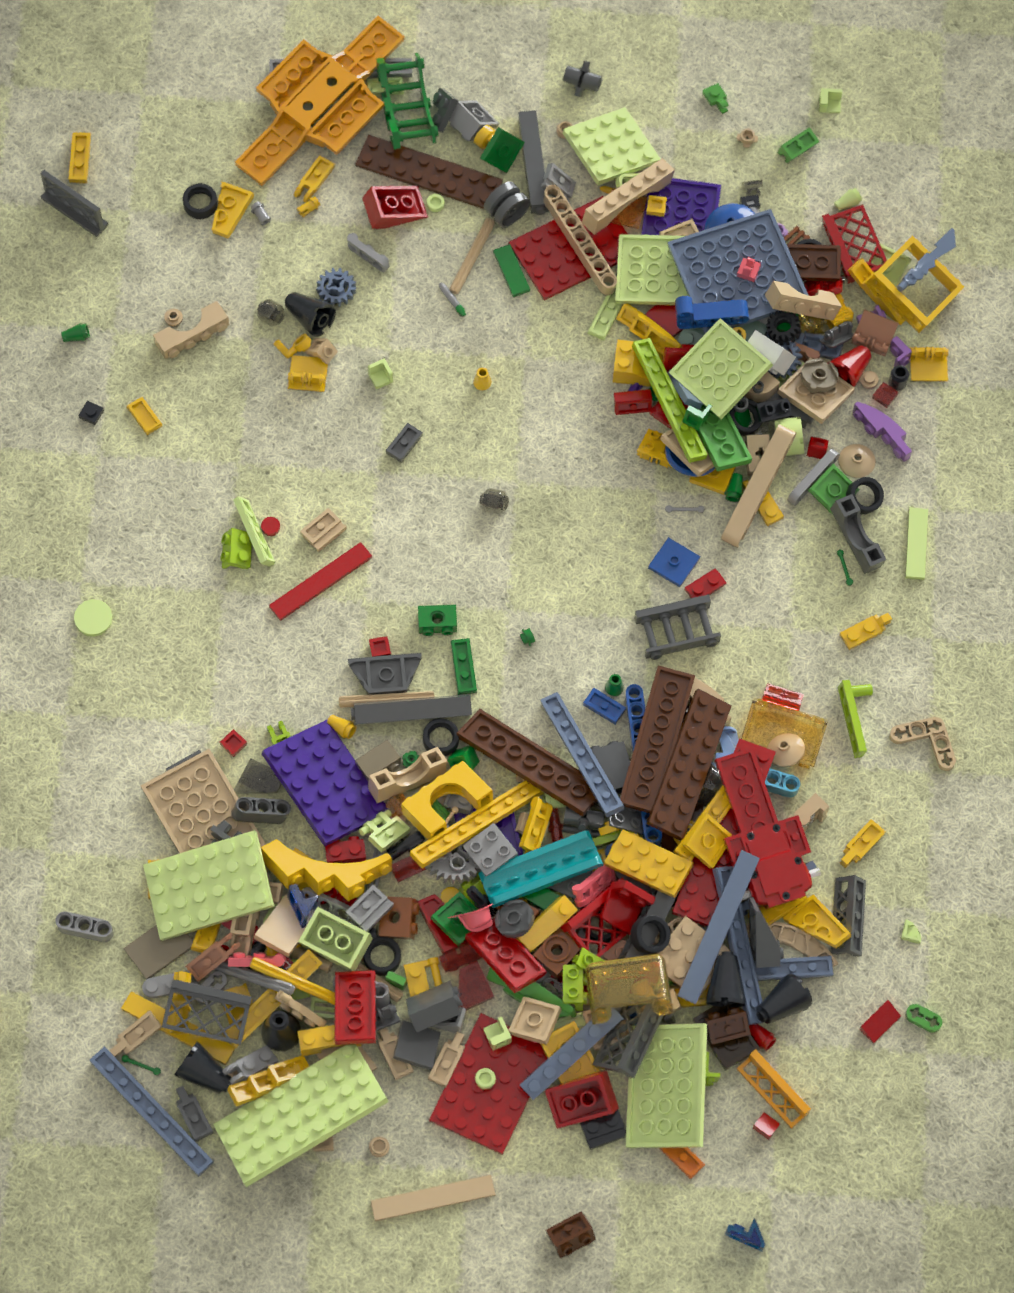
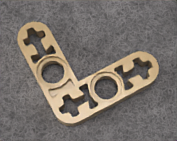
[889,717,956,771]

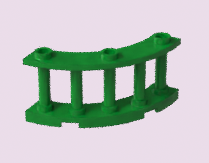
[376,53,439,149]

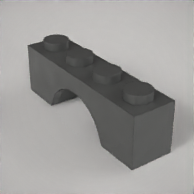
[830,494,887,574]

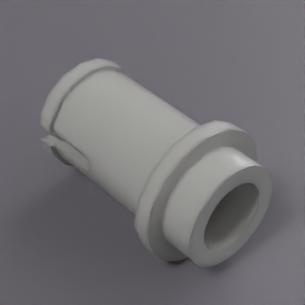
[251,202,271,226]

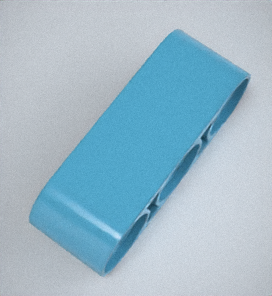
[765,769,800,798]

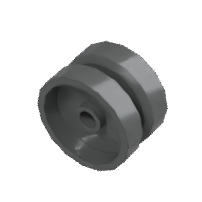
[484,182,530,228]

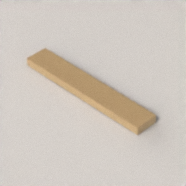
[371,1175,495,1222]

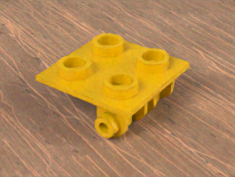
[910,347,948,382]
[288,355,328,392]
[637,429,672,468]

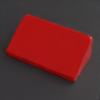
[614,389,652,415]
[859,1000,901,1044]

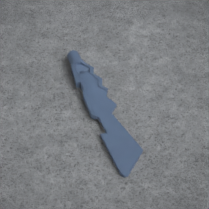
[897,228,956,292]

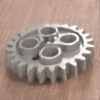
[423,823,481,884]

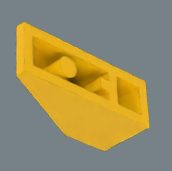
[517,895,578,952]

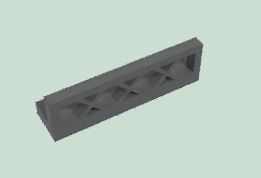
[831,875,866,957]

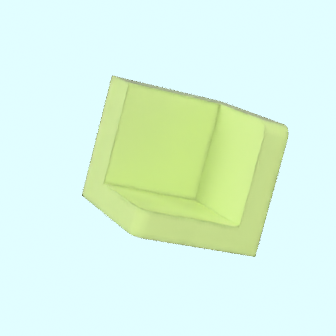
[819,88,842,113]
[368,358,393,390]
[484,1016,511,1051]

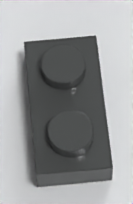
[386,423,423,463]

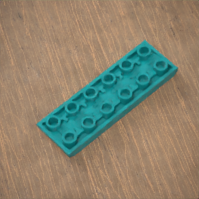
[478,831,603,909]

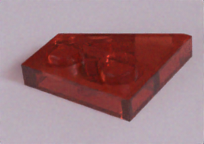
[459,961,494,1010]

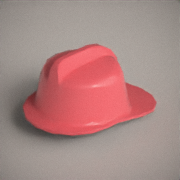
[447,903,493,932]

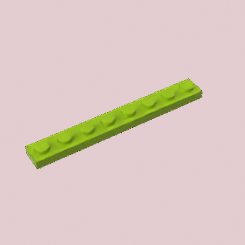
[632,338,708,463]

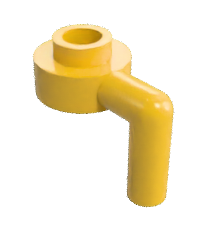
[273,333,311,358]

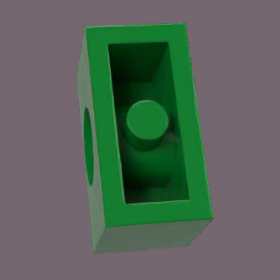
[418,605,457,636]

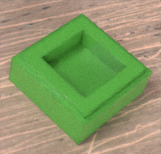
[386,971,407,991]

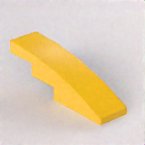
[847,258,906,325]
[616,303,681,355]
[227,1056,309,1106]

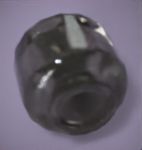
[257,299,285,326]
[479,488,509,514]

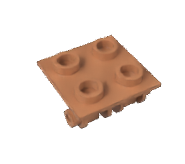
[851,309,899,356]

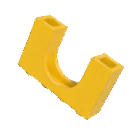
[401,761,494,840]

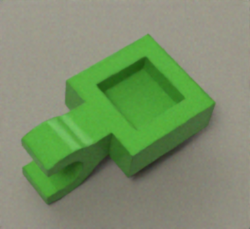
[703,83,729,114]

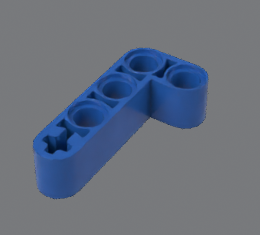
[675,296,749,329]

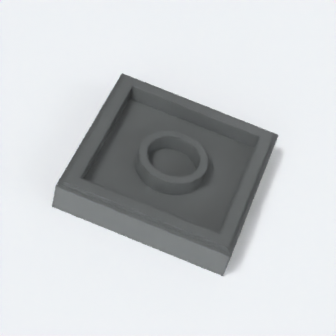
[393,1020,441,1071]

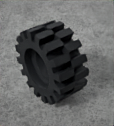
[766,310,801,346]

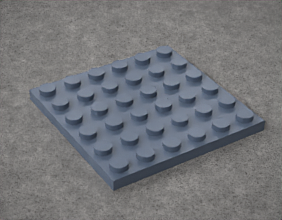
[668,209,809,335]

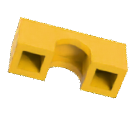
[297,1025,361,1056]

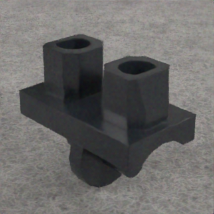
[755,398,792,423]

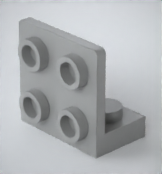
[463,823,518,876]

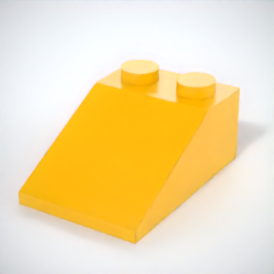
[612,339,663,387]

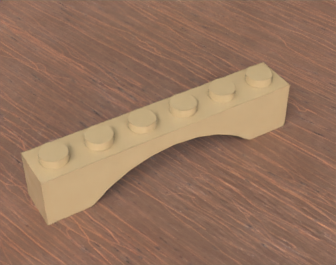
[582,158,675,234]

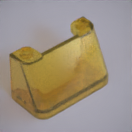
[741,698,828,769]
[585,954,673,1024]

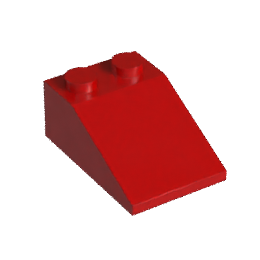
[362,186,428,229]
[545,1070,619,1129]

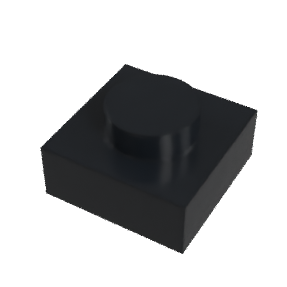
[78,400,104,425]

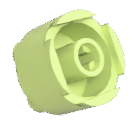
[775,417,805,456]

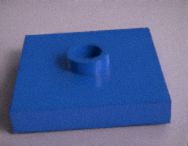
[648,537,700,587]

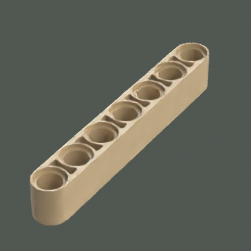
[543,185,617,295]
[721,424,797,548]

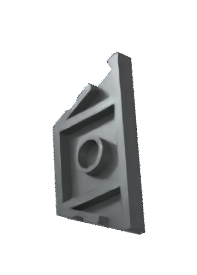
[348,653,422,695]

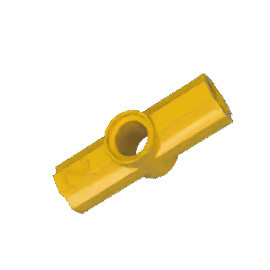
[169,971,192,1035]

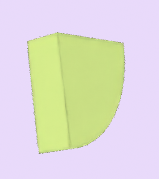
[901,919,921,944]

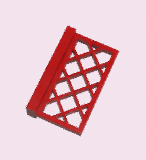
[822,204,889,284]
[560,877,642,957]

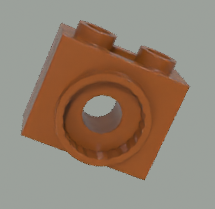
[378,896,420,940]
[533,927,581,980]

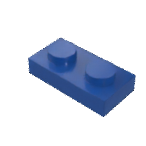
[583,688,626,725]

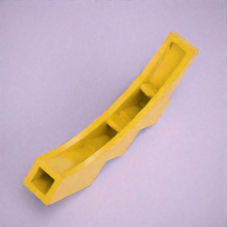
[261,839,392,901]

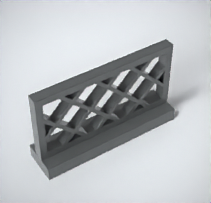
[40,170,108,237]
[162,979,252,1045]
[593,994,667,1078]

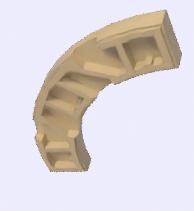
[746,922,838,967]

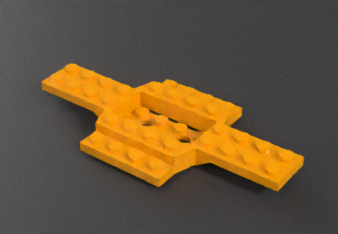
[235,16,405,186]

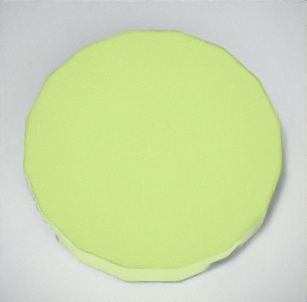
[74,599,113,637]

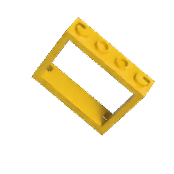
[867,235,964,333]

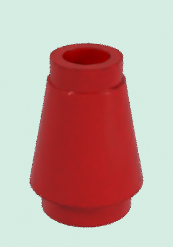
[749,1024,777,1051]

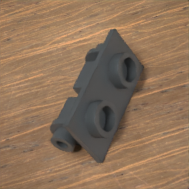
[819,321,854,348]

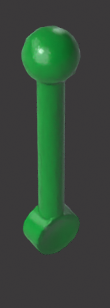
[837,549,853,586]
[121,1055,161,1075]

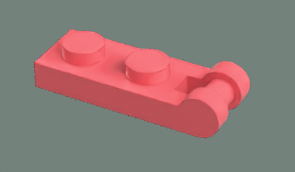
[572,864,616,907]
[228,952,287,967]

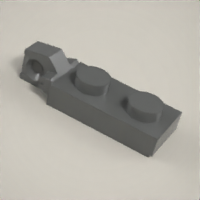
[176,1086,213,1142]

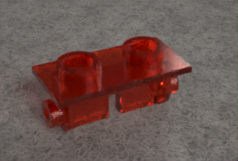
[392,856,427,883]
[439,943,482,972]

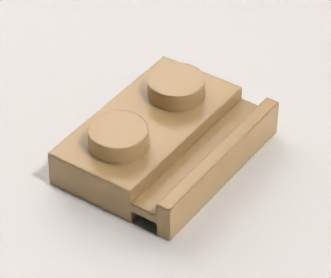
[300,508,347,553]

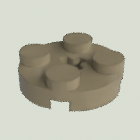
[801,358,839,393]

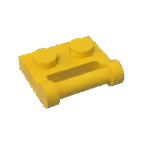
[403,957,442,997]

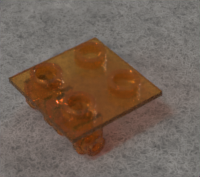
[610,189,647,229]

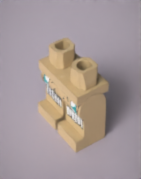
[786,793,829,833]

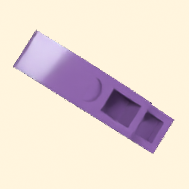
[853,402,912,462]

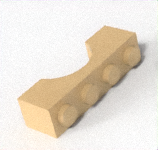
[765,281,842,321]
[153,301,229,360]
[368,747,447,803]

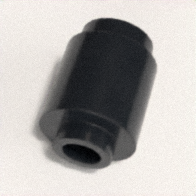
[888,365,909,390]

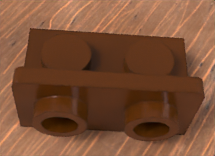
[704,1006,751,1045]
[546,1211,596,1258]

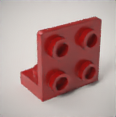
[600,880,656,935]

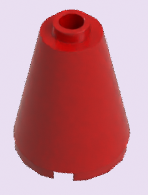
[827,345,872,387]

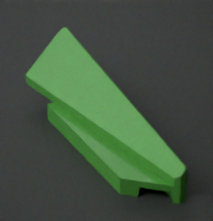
[486,967,577,1021]

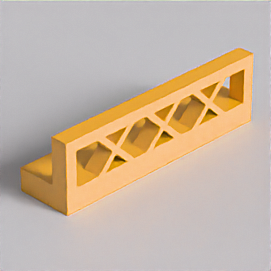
[737,1049,811,1129]

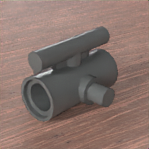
[563,60,603,97]
[562,806,605,838]

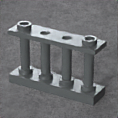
[634,595,721,660]

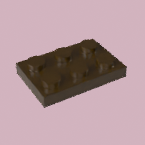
[693,1005,760,1071]

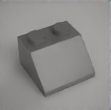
[449,100,499,141]

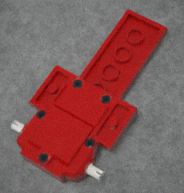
[715,747,821,910]

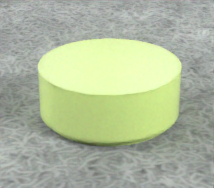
[427,194,445,212]
[475,1068,496,1090]

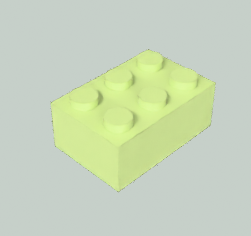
[298,907,373,971]

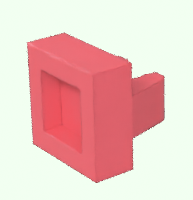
[737,257,761,282]

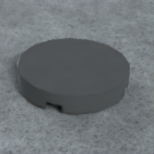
[495,900,535,938]

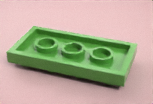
[696,405,752,471]

